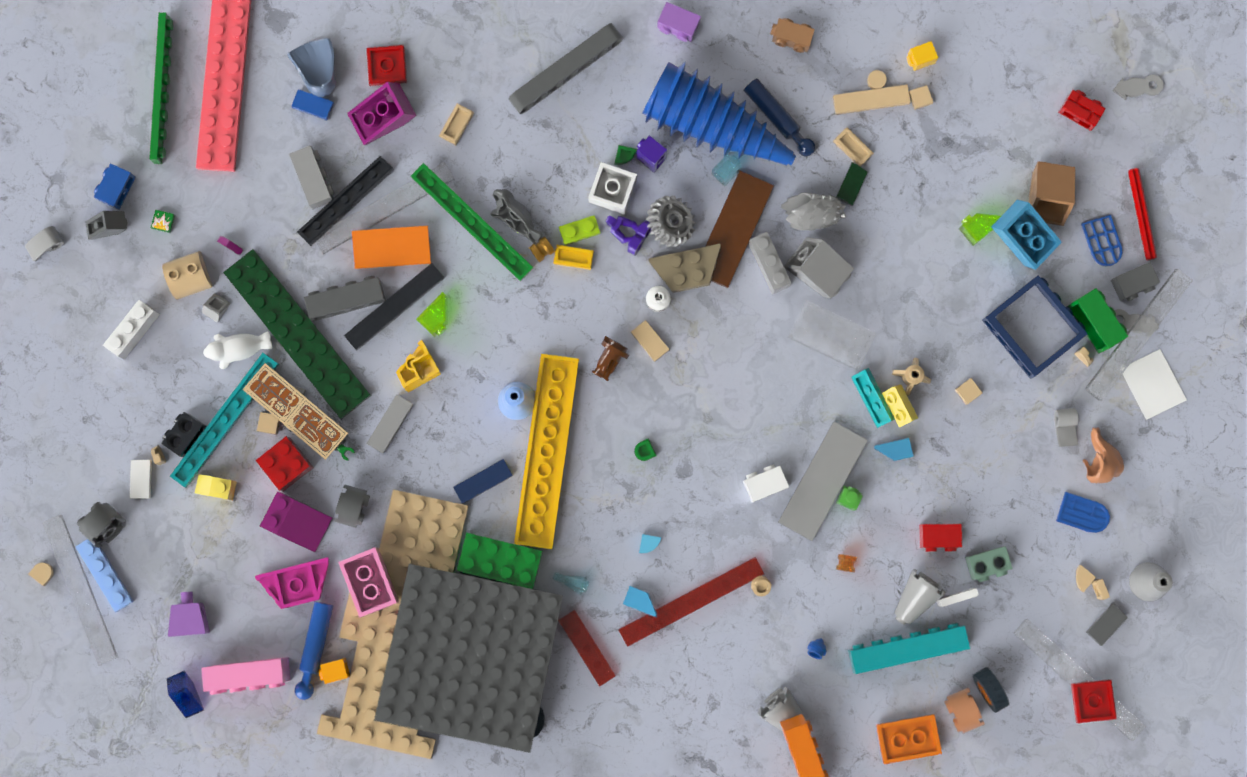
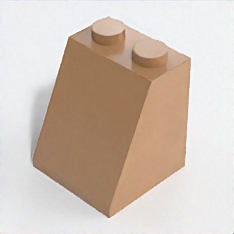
[1028,161,1075,226]

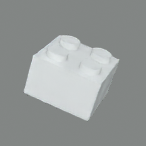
[588,162,637,215]

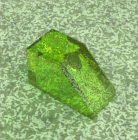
[959,213,1001,246]
[416,292,448,338]

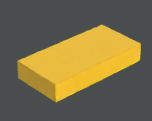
[553,245,594,270]

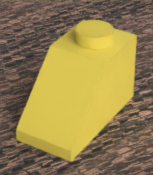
[195,474,237,500]

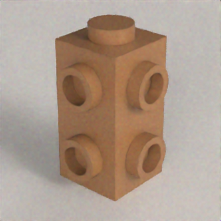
[770,18,815,53]

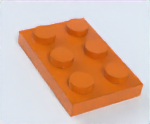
[876,714,942,764]

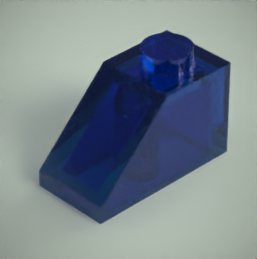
[166,670,204,718]

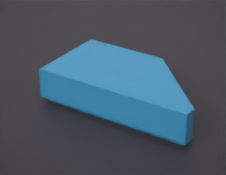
[874,438,914,461]
[623,586,658,617]

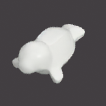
[204,331,272,369]

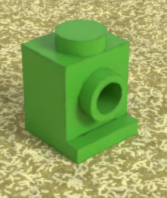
[836,485,862,511]

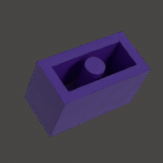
[636,135,667,173]

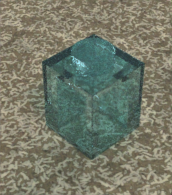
[711,154,742,186]

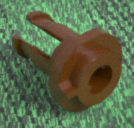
[592,336,630,381]

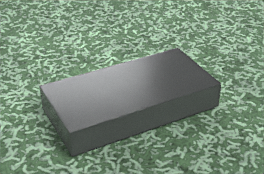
[1086,604,1128,646]

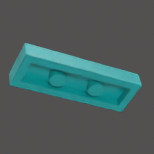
[851,368,895,428]

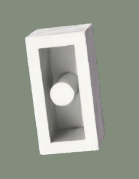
[743,464,789,502]

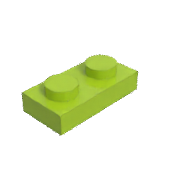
[559,215,600,246]

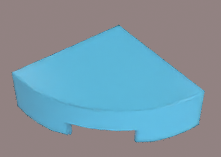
[639,534,661,553]

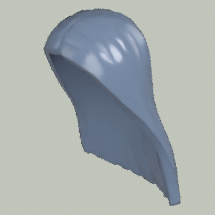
[287,38,336,97]

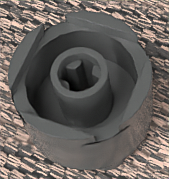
[333,484,370,528]
[77,502,125,547]

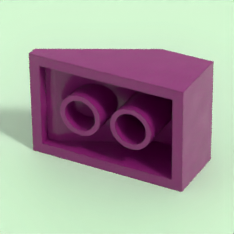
[347,82,417,145]
[260,491,333,552]

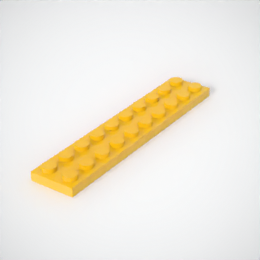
[514,354,579,549]

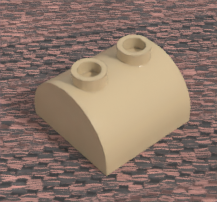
[162,251,213,300]

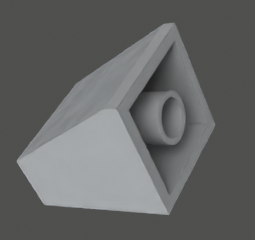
[784,237,854,298]

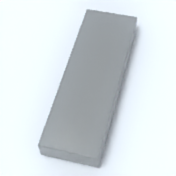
[366,394,413,454]

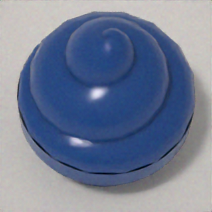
[807,638,827,659]

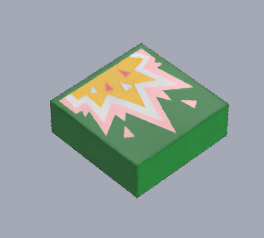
[150,210,175,233]

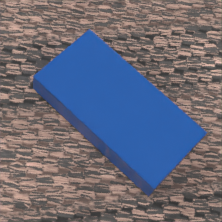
[291,89,334,120]

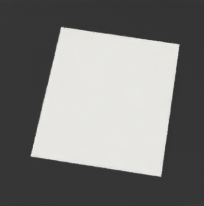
[1120,349,1187,420]

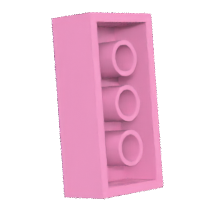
[202,657,291,695]

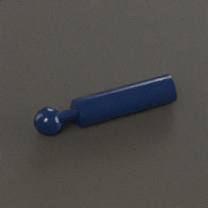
[743,78,815,157]

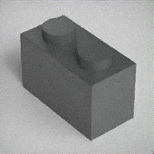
[1110,262,1160,301]

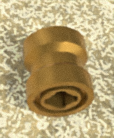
[529,236,555,263]

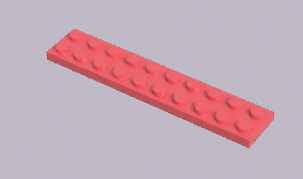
[196,0,251,172]

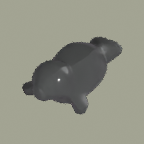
[490,189,542,244]

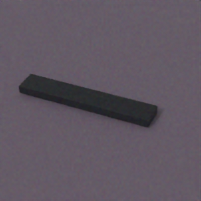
[297,156,394,246]
[344,263,444,351]

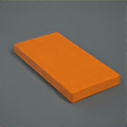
[352,225,431,269]

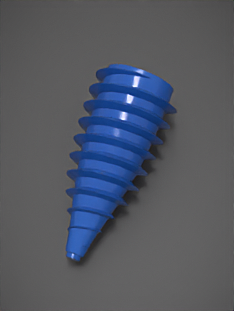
[642,61,796,166]

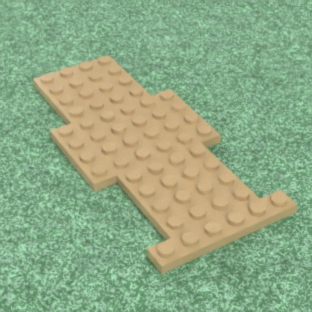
[317,490,469,759]

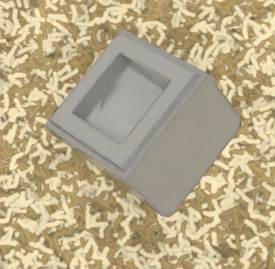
[202,293,230,322]

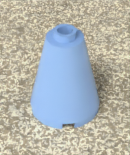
[498,382,535,420]

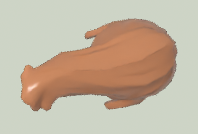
[1082,427,1124,483]

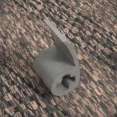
[25,226,64,262]
[1054,408,1078,447]

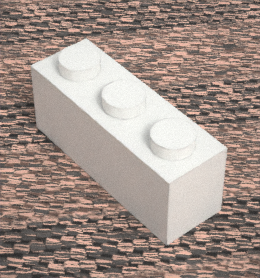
[103,300,160,360]

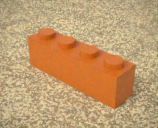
[780,714,829,777]

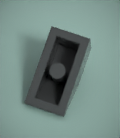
[85,211,127,240]

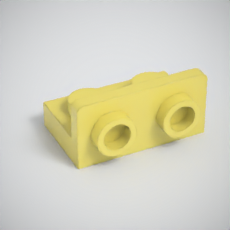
[882,384,918,427]

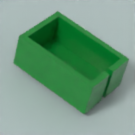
[1067,288,1129,354]

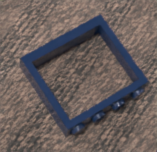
[982,275,1087,379]

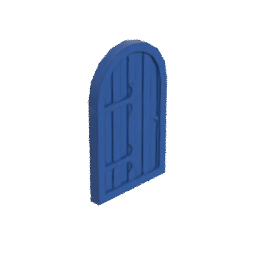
[1056,492,1110,533]

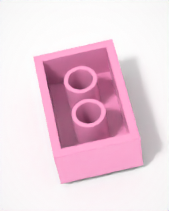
[338,547,399,618]

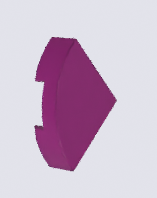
[217,236,243,256]

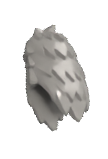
[781,193,846,231]

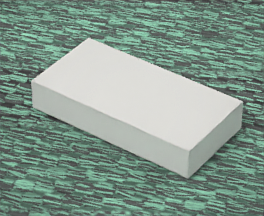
[130,460,152,499]
[937,588,979,607]

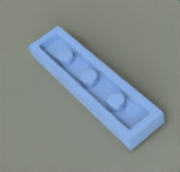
[76,539,134,612]

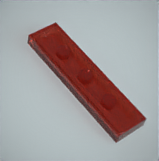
[558,610,616,687]

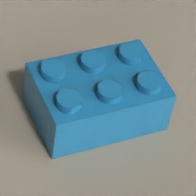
[991,199,1062,270]

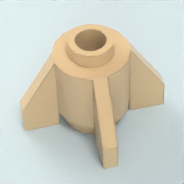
[892,358,931,396]

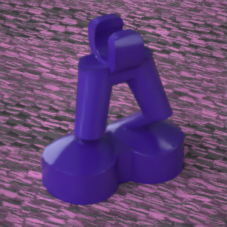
[606,216,652,256]

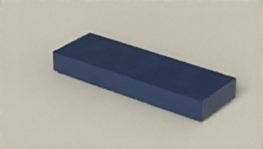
[453,459,513,504]

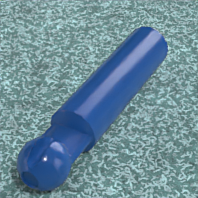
[294,601,334,700]

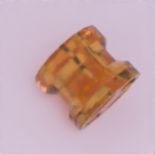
[836,554,857,573]

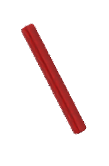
[1128,168,1157,260]

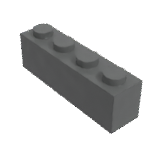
[304,276,386,322]

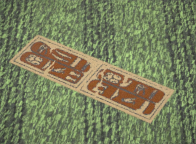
[243,363,348,460]

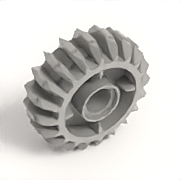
[646,196,696,247]

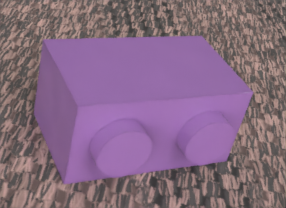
[657,2,701,42]

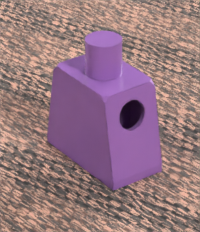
[168,592,210,637]

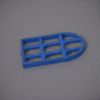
[1081,215,1123,267]

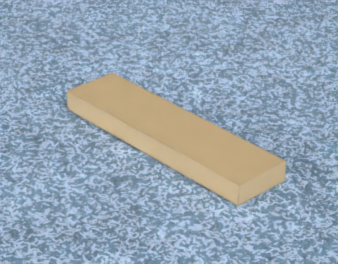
[833,85,910,115]

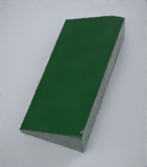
[836,162,868,206]

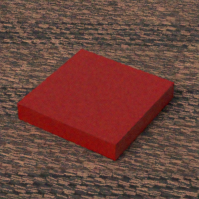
[366,45,407,86]
[1071,679,1117,723]

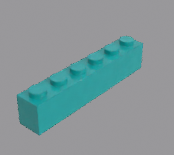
[848,623,970,674]

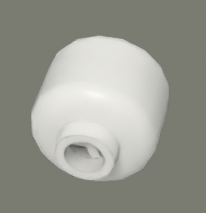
[646,286,671,312]

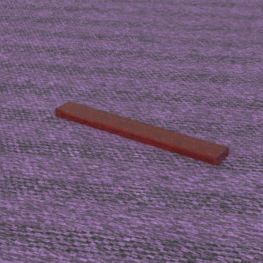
[618,557,764,647]

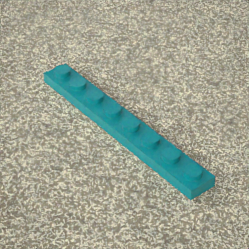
[170,352,279,488]

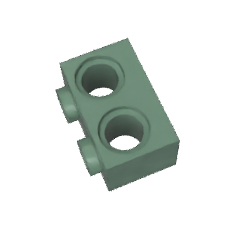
[965,546,1013,582]

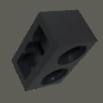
[161,412,207,457]

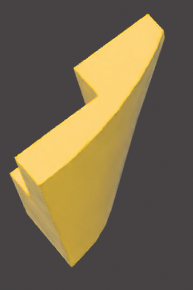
[396,340,441,393]

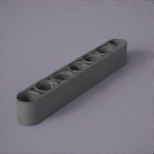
[508,23,623,114]

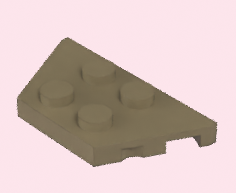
[648,244,721,293]

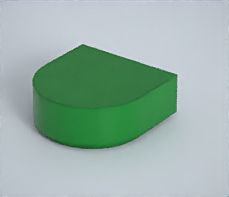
[634,438,657,461]

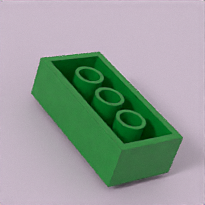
[457,533,543,589]

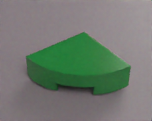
[615,145,637,165]

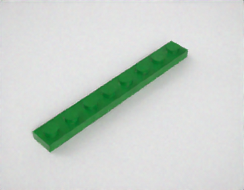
[149,12,173,164]
[410,163,533,282]

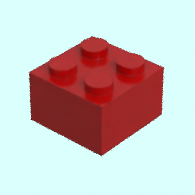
[255,436,314,492]

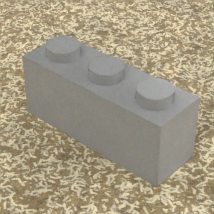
[289,146,335,209]
[748,232,791,295]

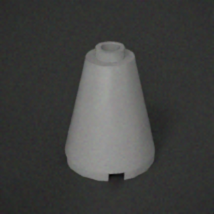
[1129,562,1173,601]
[894,569,946,625]
[758,687,811,734]

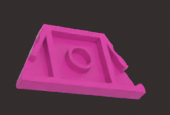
[255,557,330,609]

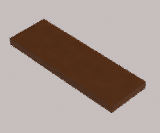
[705,171,774,289]

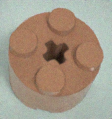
[944,688,985,734]

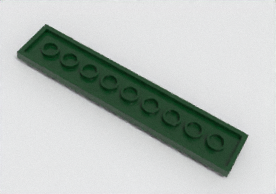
[223,249,371,420]

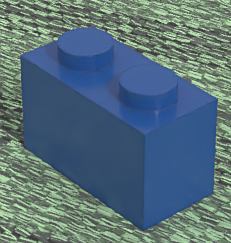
[94,163,136,210]

